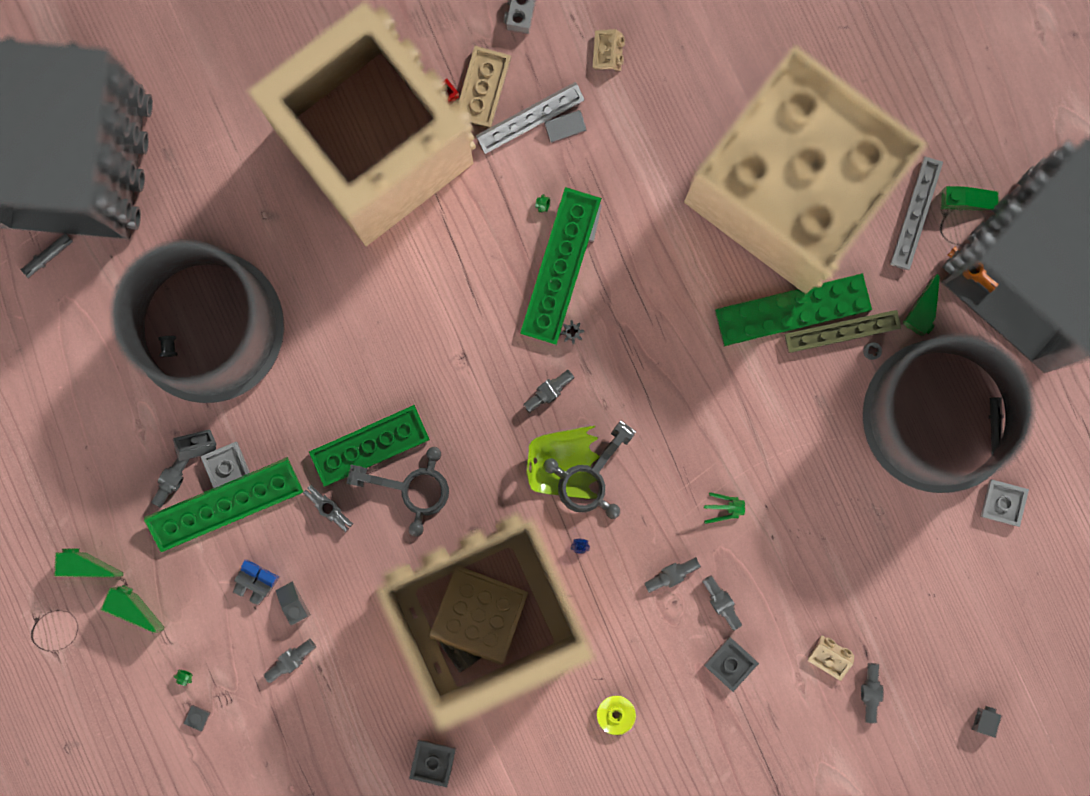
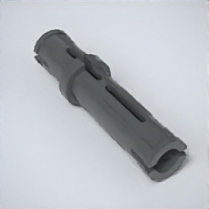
[20,233,73,278]
[988,397,1004,455]

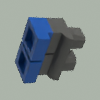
[233,560,279,605]

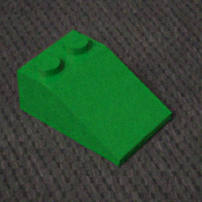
[55,548,123,577]
[101,585,165,633]

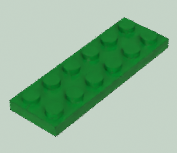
[309,405,430,487]

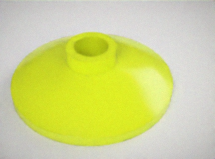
[597,696,636,735]

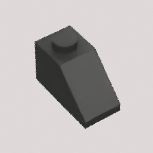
[275,581,311,626]

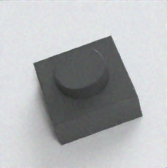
[184,705,211,732]

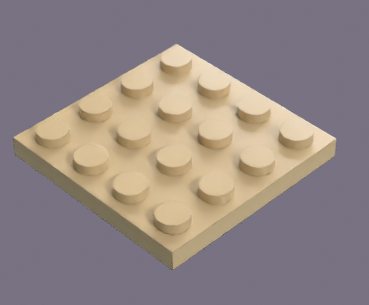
[429,565,528,665]

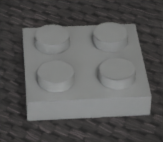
[201,442,250,488]
[980,479,1029,527]

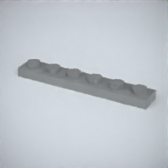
[476,82,584,154]
[890,156,943,270]

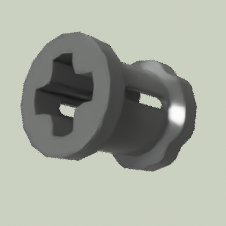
[158,336,177,357]

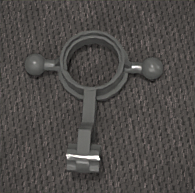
[543,420,636,519]
[347,447,449,537]

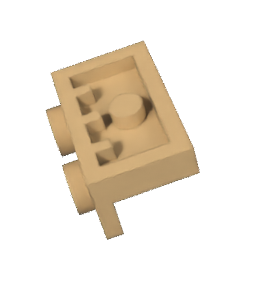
[592,29,625,71]
[808,635,854,681]

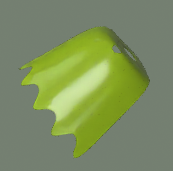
[527,426,599,499]

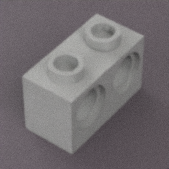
[504,0,536,34]

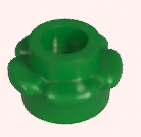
[535,194,551,213]
[174,669,193,686]

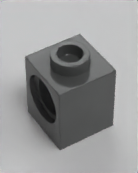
[972,706,1002,738]

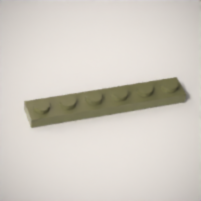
[784,310,901,353]

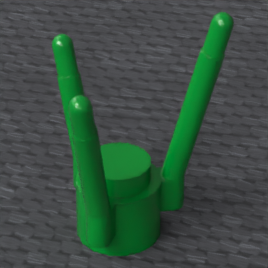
[704,492,745,524]

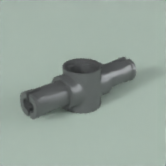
[523,369,574,413]
[151,457,189,508]
[303,485,354,532]
[644,557,701,593]
[702,575,742,631]
[264,639,316,683]
[861,663,884,723]

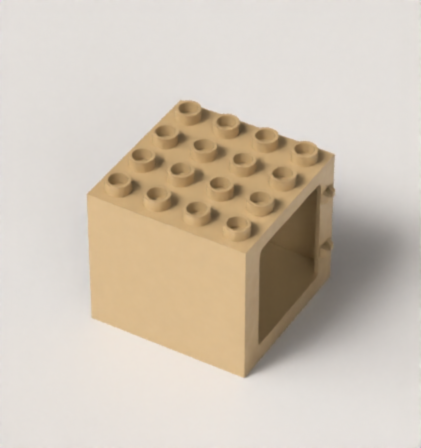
[248,1,476,246]
[684,46,927,294]
[378,513,595,730]

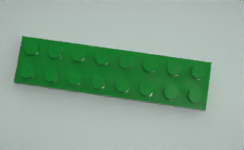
[520,187,602,345]
[715,273,872,347]
[144,457,304,552]

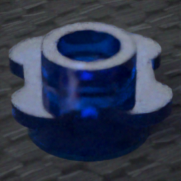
[570,539,590,554]

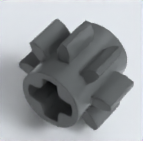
[561,320,584,345]

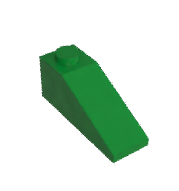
[941,186,999,211]
[902,274,940,336]

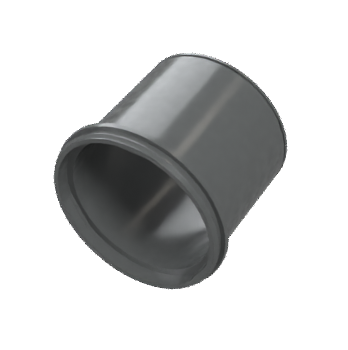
[112,241,284,403]
[862,336,1034,493]

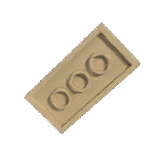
[459,46,511,128]

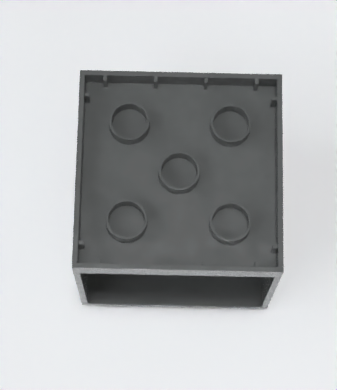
[0,36,153,239]
[941,137,1090,373]

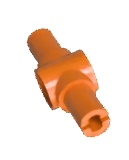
[947,246,999,293]

